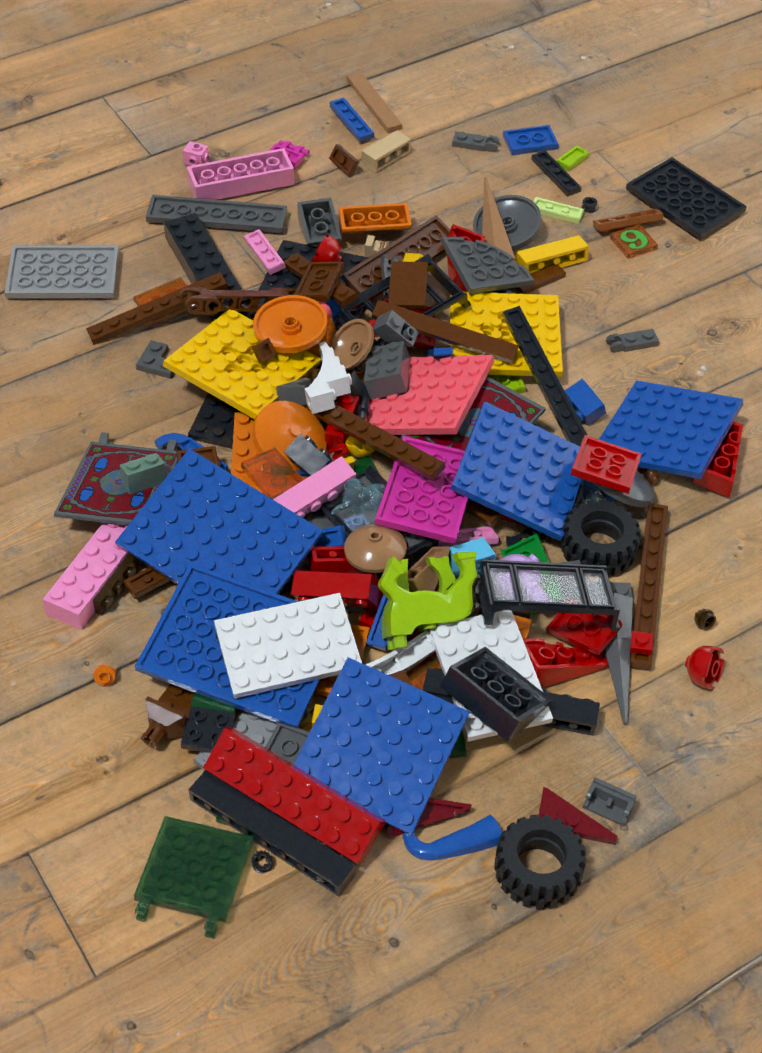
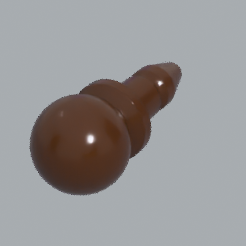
[643,468,659,485]

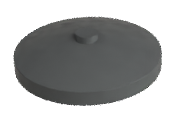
[473,195,542,251]
[592,470,655,507]

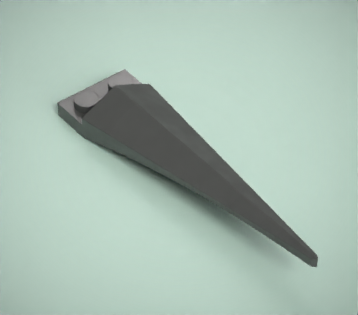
[589,582,633,725]

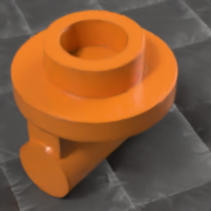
[93,664,117,686]

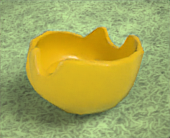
[345,436,375,458]

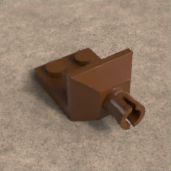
[141,684,194,747]

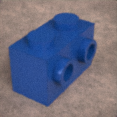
[564,378,606,426]

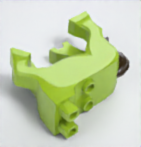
[378,551,481,650]

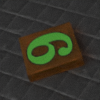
[610,224,658,259]

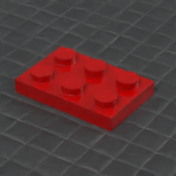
[546,599,622,655]

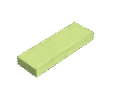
[533,197,584,224]

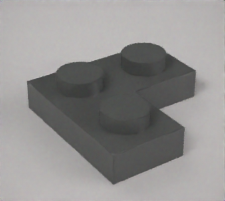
[136,340,174,379]

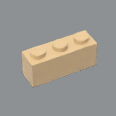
[361,130,411,173]

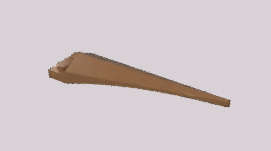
[482,177,517,263]

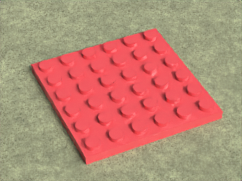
[358,355,495,435]

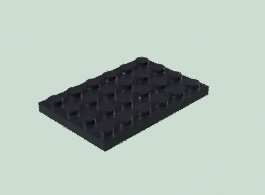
[626,157,747,240]

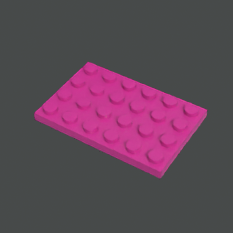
[375,436,468,544]

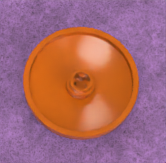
[253,295,328,353]
[252,401,327,471]

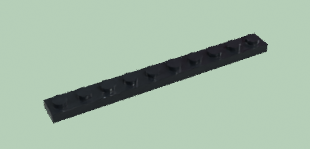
[502,306,588,446]

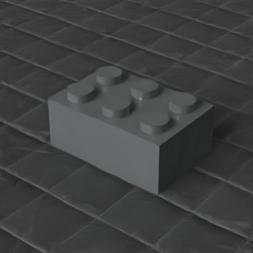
[364,341,410,399]

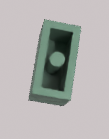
[120,453,166,495]

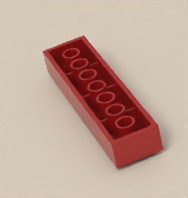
[203,728,386,863]

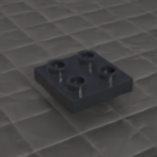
[181,706,235,753]

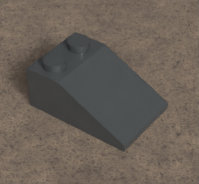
[297,198,342,245]

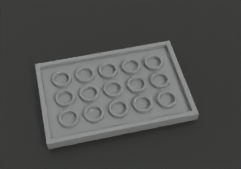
[5,245,119,299]

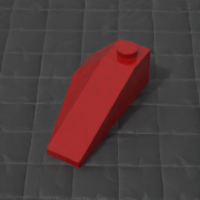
[523,638,609,687]

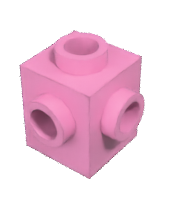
[183,141,210,166]

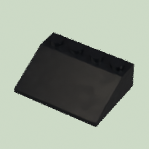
[440,646,552,741]

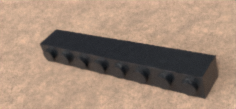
[423,668,600,736]
[189,770,356,897]

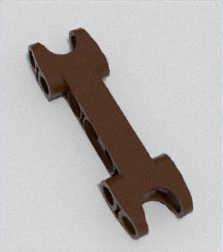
[179,287,296,315]

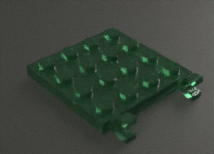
[134,816,254,939]

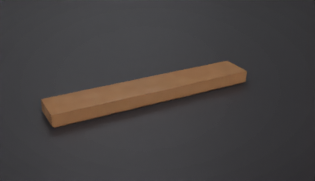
[346,71,402,133]

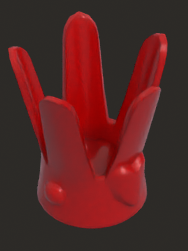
[326,443,350,461]

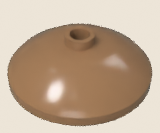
[329,319,374,371]
[344,524,407,573]

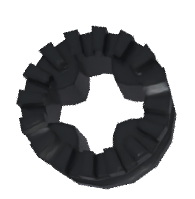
[582,197,598,213]
[252,850,273,873]

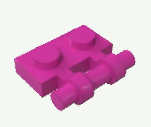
[269,140,310,168]

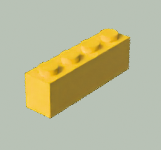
[516,235,589,273]

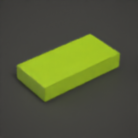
[556,145,589,172]

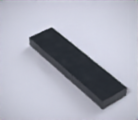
[531,150,582,197]

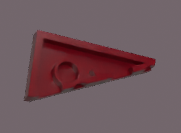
[538,787,617,845]
[386,798,472,838]

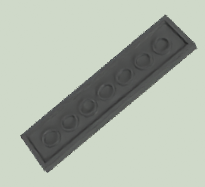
[146,195,287,233]

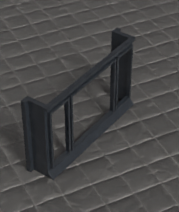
[338,253,471,347]

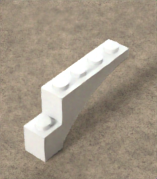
[304,341,352,414]
[366,630,436,675]

